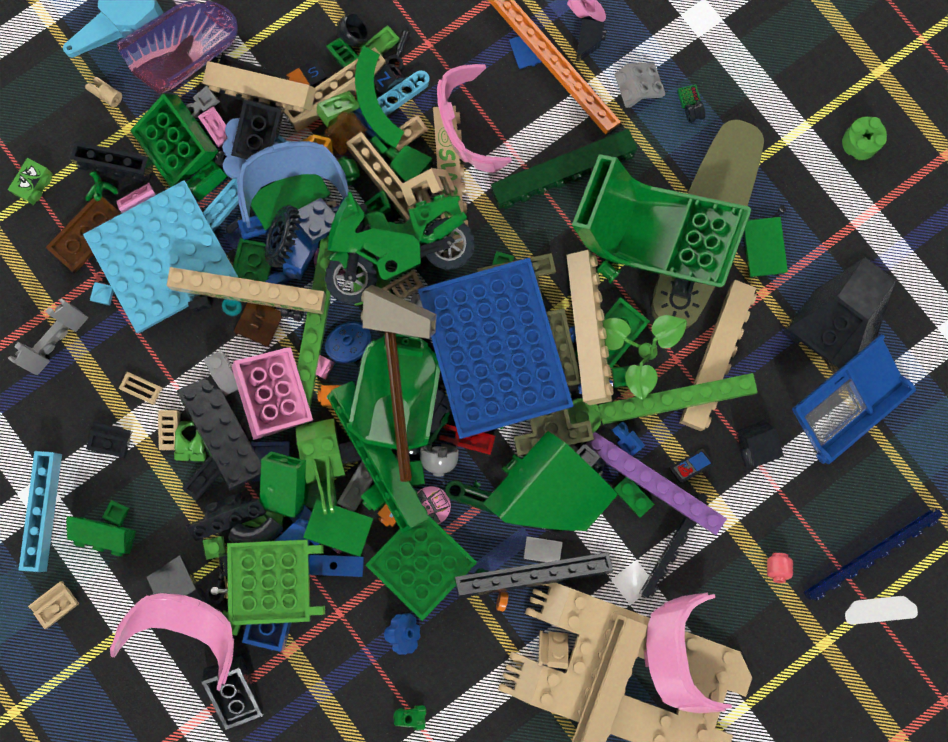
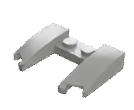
[8,298,88,375]

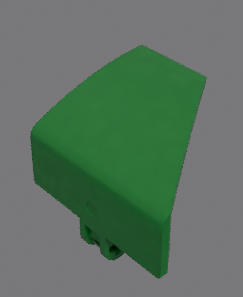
[484,431,617,531]

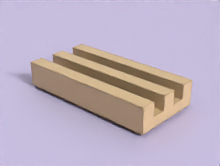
[119,372,163,405]

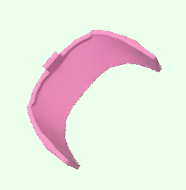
[437,64,512,173]
[644,592,732,713]
[110,593,234,691]

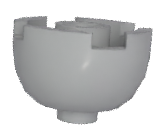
[420,443,459,476]

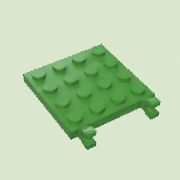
[227,540,325,625]

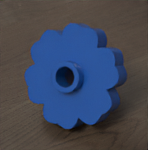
[384,613,420,655]

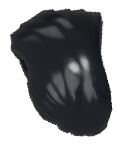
[337,13,369,47]

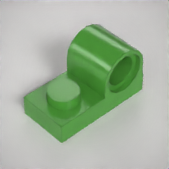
[317,91,359,128]

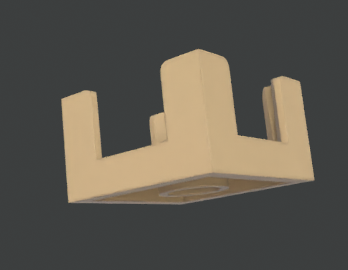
[400,168,456,206]

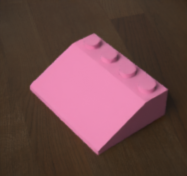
[231,347,313,440]

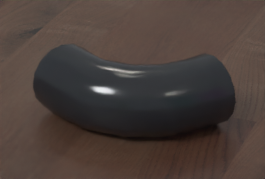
[229,517,283,543]

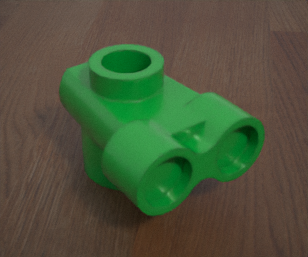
[393,705,426,730]

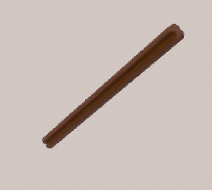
[385,331,411,482]

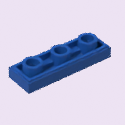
[309,555,364,577]

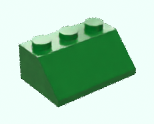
[66,516,136,556]

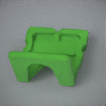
[174,421,206,461]

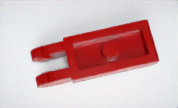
[439,424,495,455]

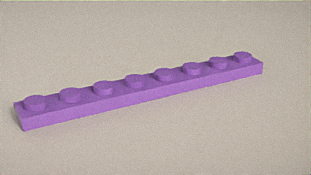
[586,432,727,536]

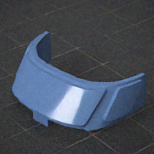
[238,141,349,228]

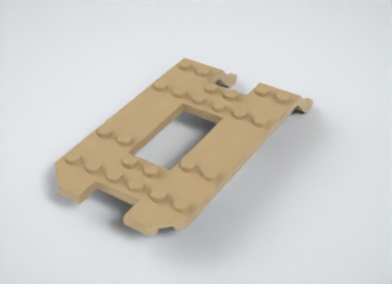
[498,583,752,742]

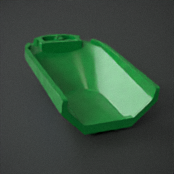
[348,333,440,450]

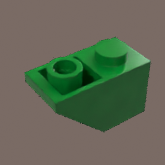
[361,484,386,511]

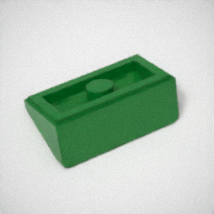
[186,160,227,200]

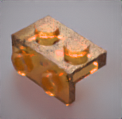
[323,112,368,155]

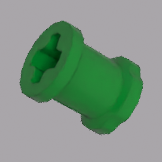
[596,259,621,284]

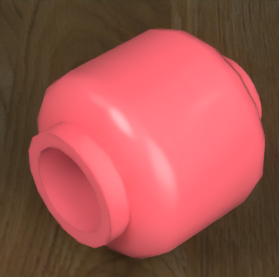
[767,553,793,583]

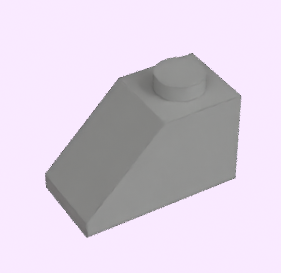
[203,350,238,396]

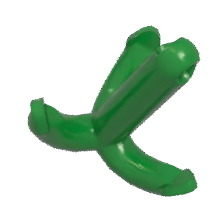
[85,171,118,202]

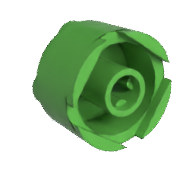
[842,117,887,160]

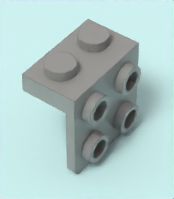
[614,63,665,108]

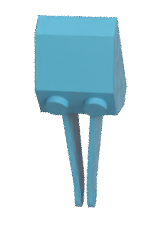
[63,0,164,58]

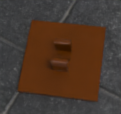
[234,302,282,347]

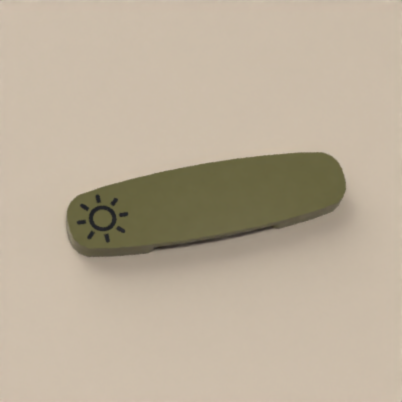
[651,120,764,329]

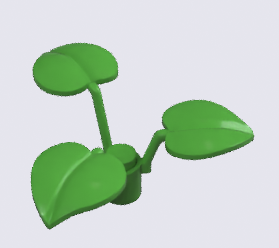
[602,315,687,400]

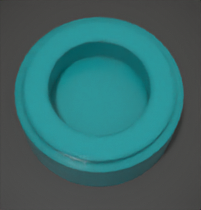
[222,299,242,316]

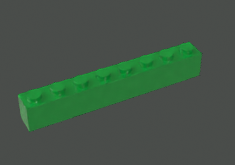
[327,381,429,533]

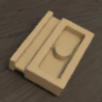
[28,581,79,629]
[538,630,568,669]

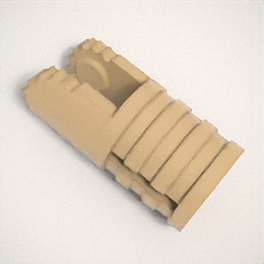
[85,77,122,107]

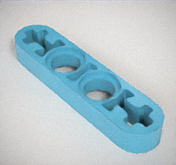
[377,70,429,116]

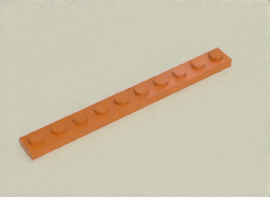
[488,0,621,134]

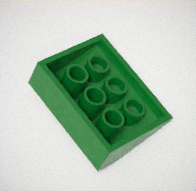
[130,93,219,187]

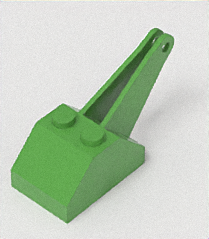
[296,418,346,515]

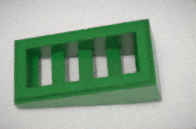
[326,37,358,69]

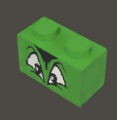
[8,158,53,205]

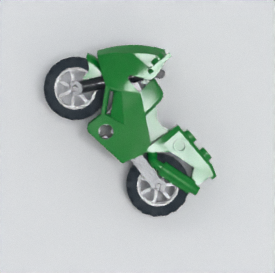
[325,192,475,304]

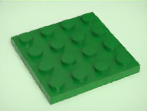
[366,514,478,621]

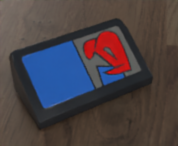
[669,448,714,484]

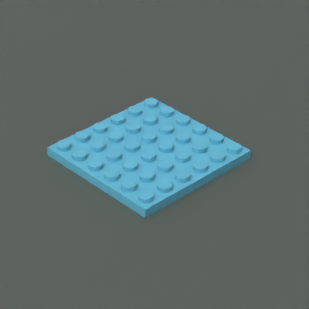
[83,180,239,334]

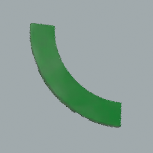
[355,45,404,149]

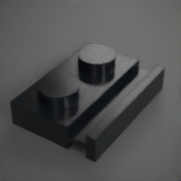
[86,422,133,458]

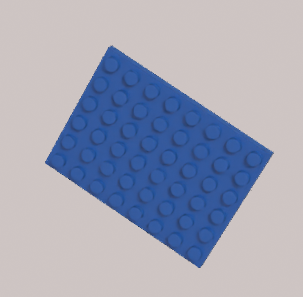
[418,257,574,439]

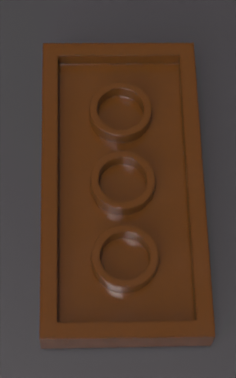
[45,197,121,273]

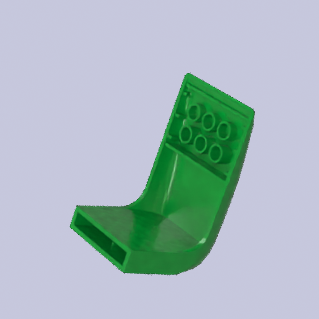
[572,154,751,287]

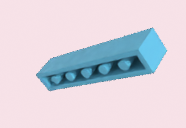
[19,451,62,572]

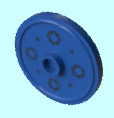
[325,321,372,363]

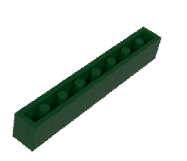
[490,129,638,209]

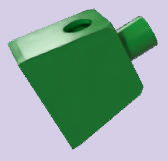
[386,145,433,183]

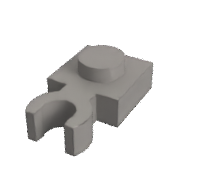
[186,86,220,119]

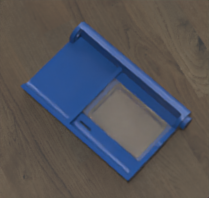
[792,334,916,464]

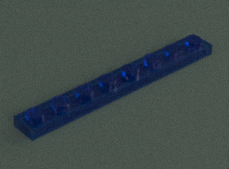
[803,509,943,601]

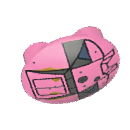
[417,486,451,524]

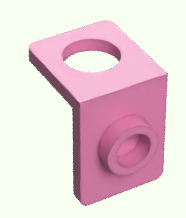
[316,355,335,380]

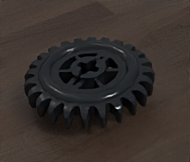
[264,205,301,268]

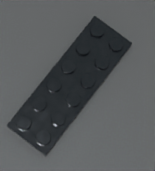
[177,376,261,491]

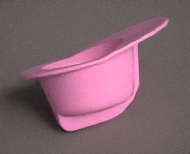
[567,0,606,22]

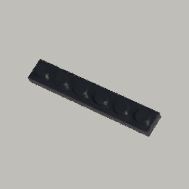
[639,493,708,598]

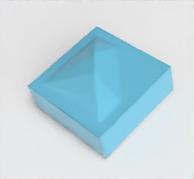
[90,282,114,305]

